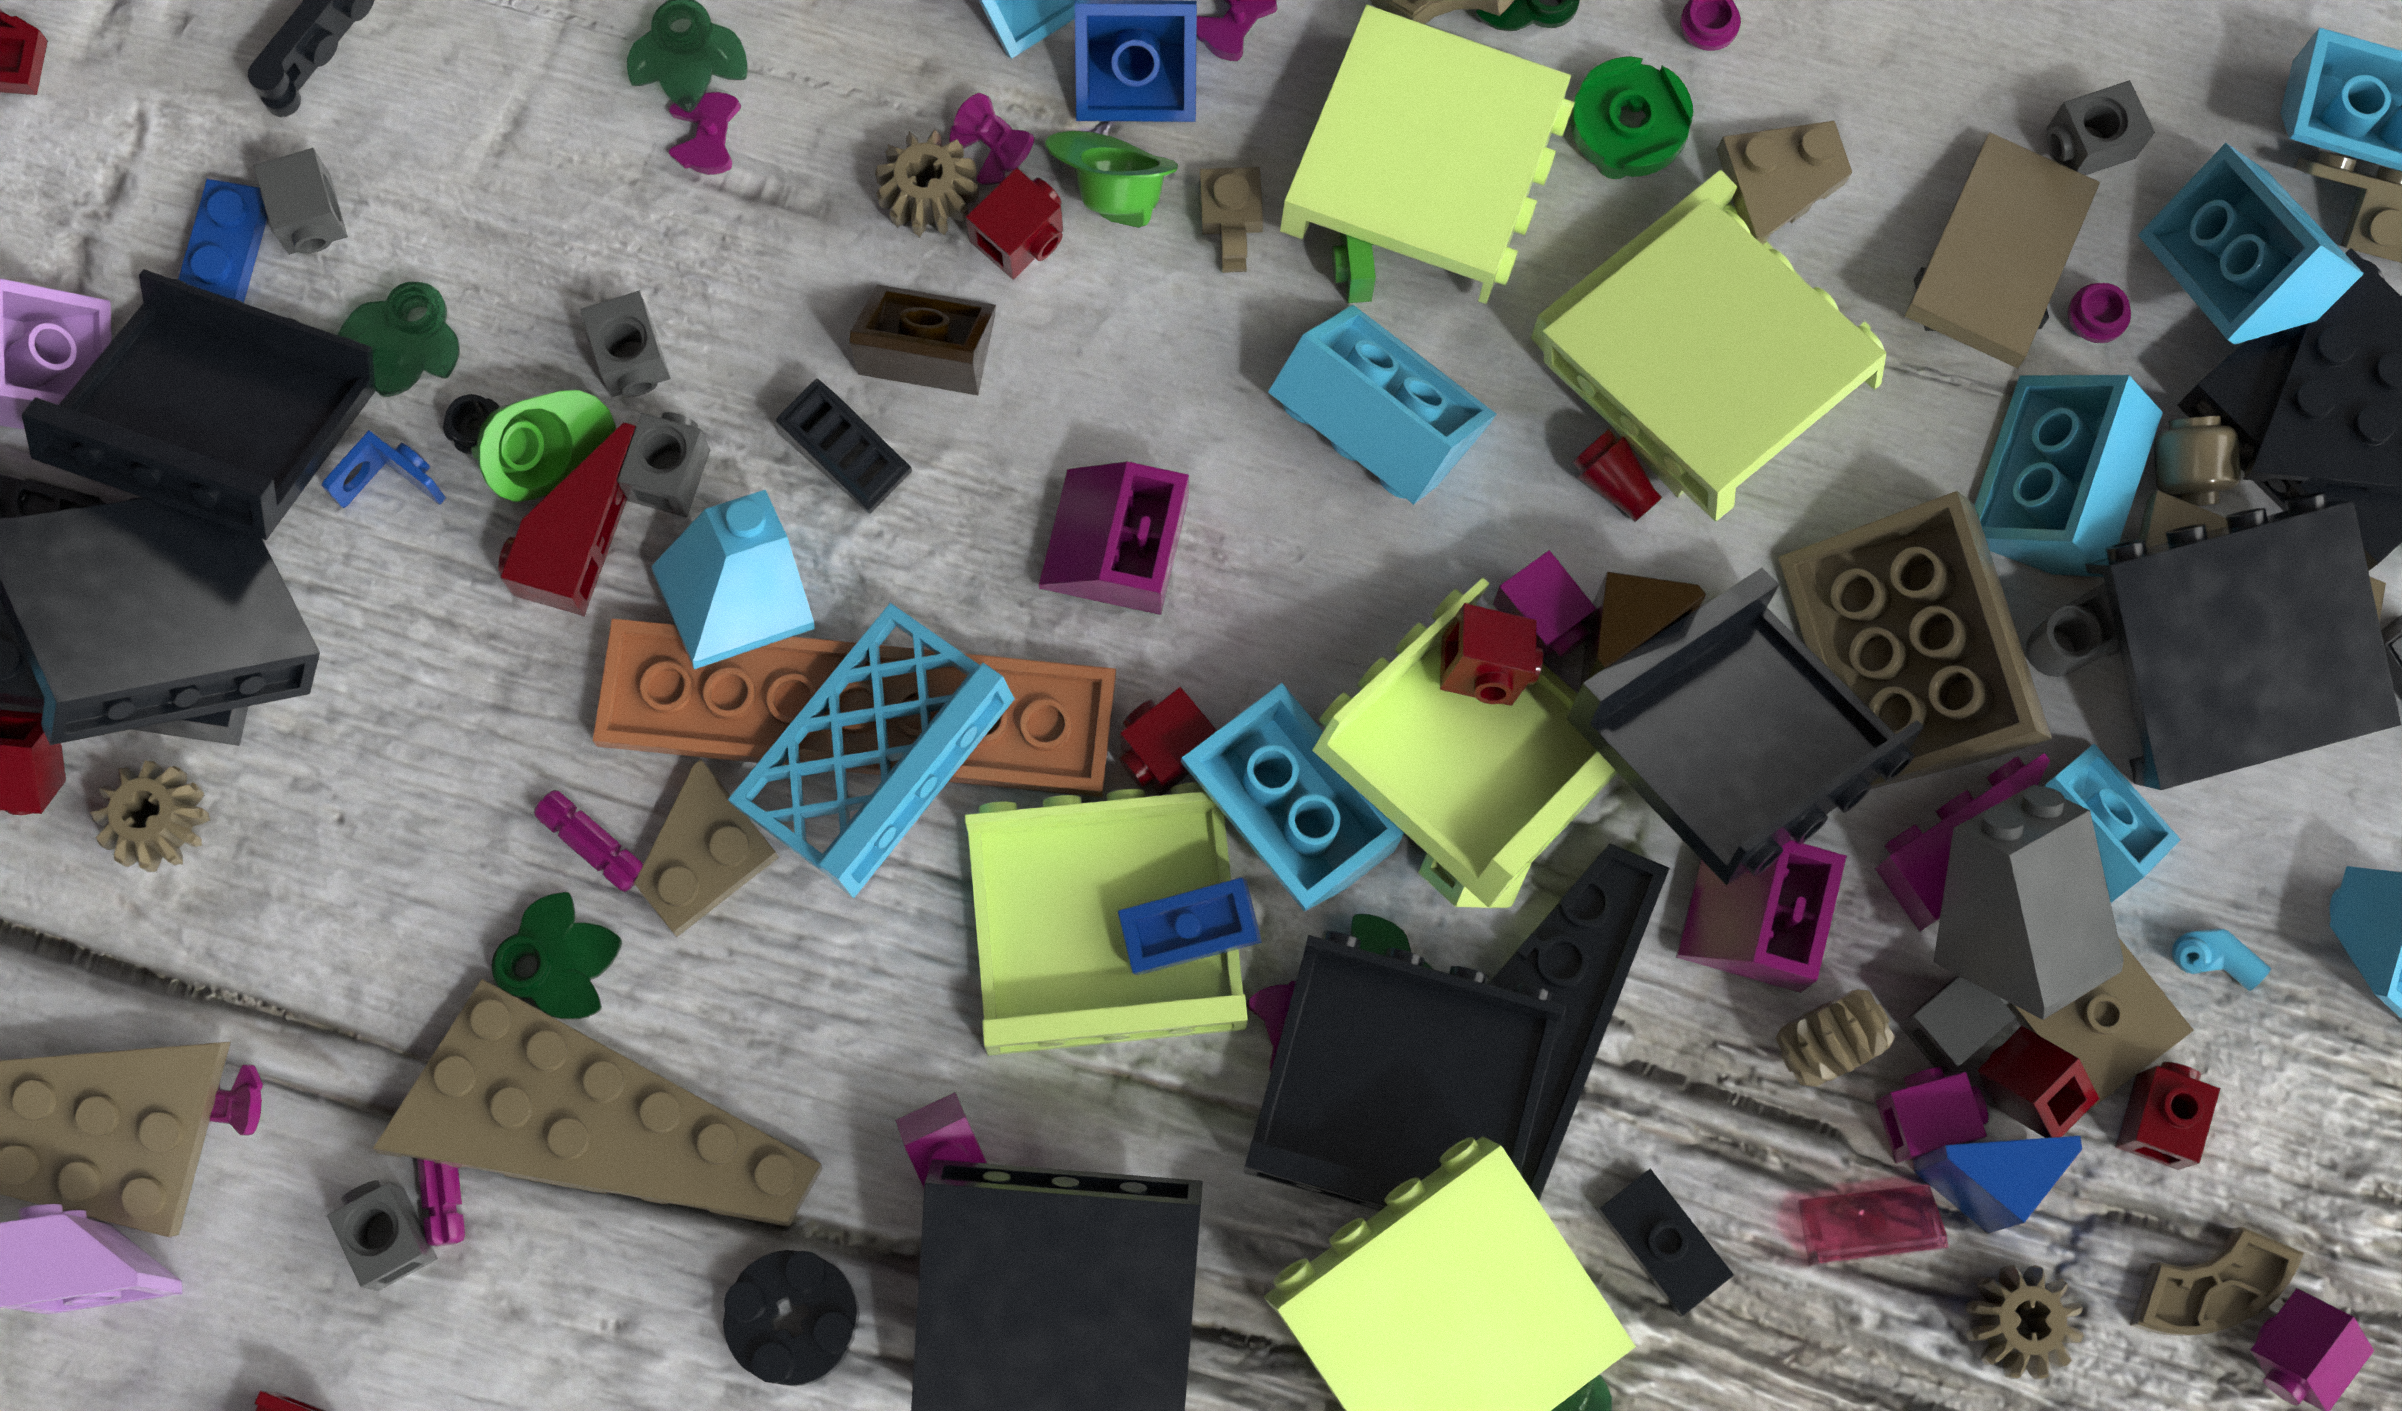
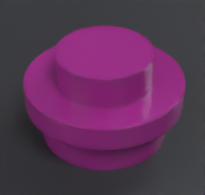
[1680,0,1741,51]
[2068,283,2131,343]

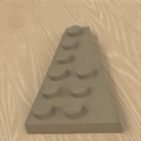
[373,979,823,1226]
[0,1042,231,1237]

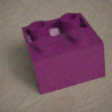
[1039,461,1189,615]
[1676,840,1847,993]

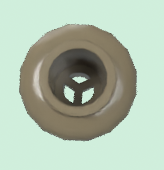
[2154,416,2241,506]

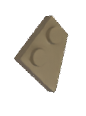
[1716,120,1852,245]
[634,759,779,937]

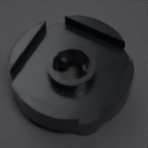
[723,1250,860,1387]

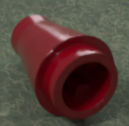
[1572,429,1662,522]

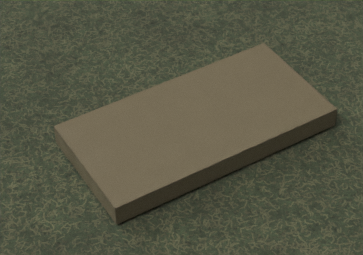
[1904,132,2100,369]

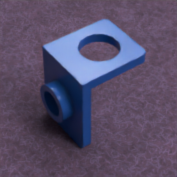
[322,430,446,508]

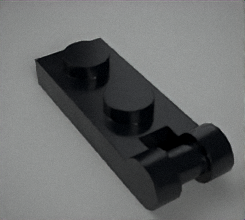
[248,0,374,117]

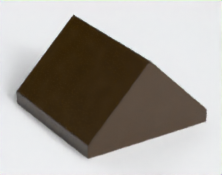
[849,284,996,395]
[1580,572,1706,688]

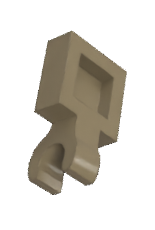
[1200,167,1263,273]

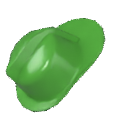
[1045,131,1178,228]
[471,390,616,502]

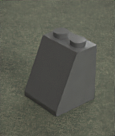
[1933,784,2124,1020]

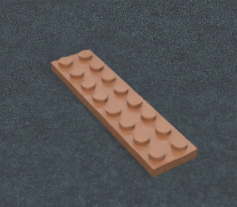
[593,619,1116,797]

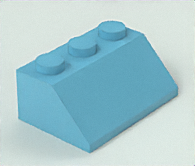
[2280,27,2402,171]
[2138,143,2363,344]
[1268,305,1497,505]
[1974,375,2163,577]
[1180,683,1404,912]

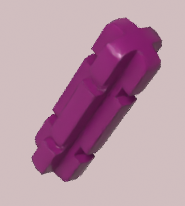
[534,790,643,892]
[417,1159,465,1247]

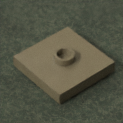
[2006,938,2194,1108]

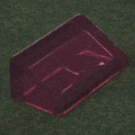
[1798,1184,1949,1266]

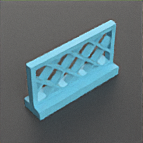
[728,603,1015,898]

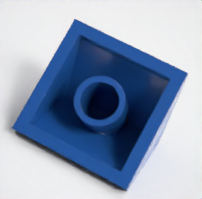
[1075,0,1197,122]
[1913,1136,2082,1234]

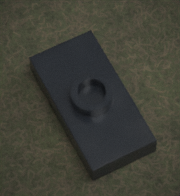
[1596,1168,1734,1317]

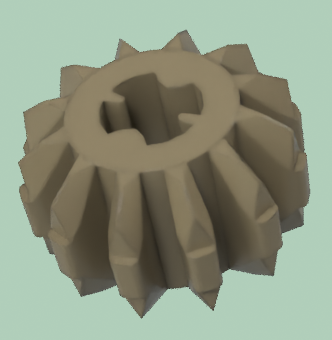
[875,129,979,238]
[90,760,210,872]
[1775,989,1895,1087]
[1965,1265,2084,1380]

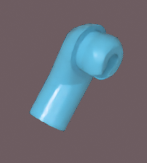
[2172,928,2271,991]

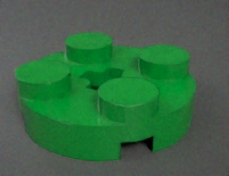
[1570,56,1693,179]

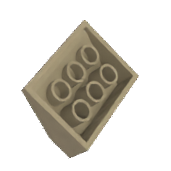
[1778,491,2052,789]

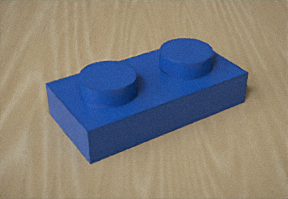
[178,179,268,303]
[1118,877,1262,976]

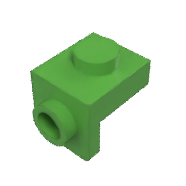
[1332,233,1376,303]

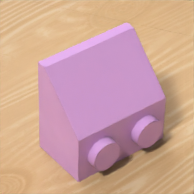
[0,279,112,429]
[0,1204,182,1314]

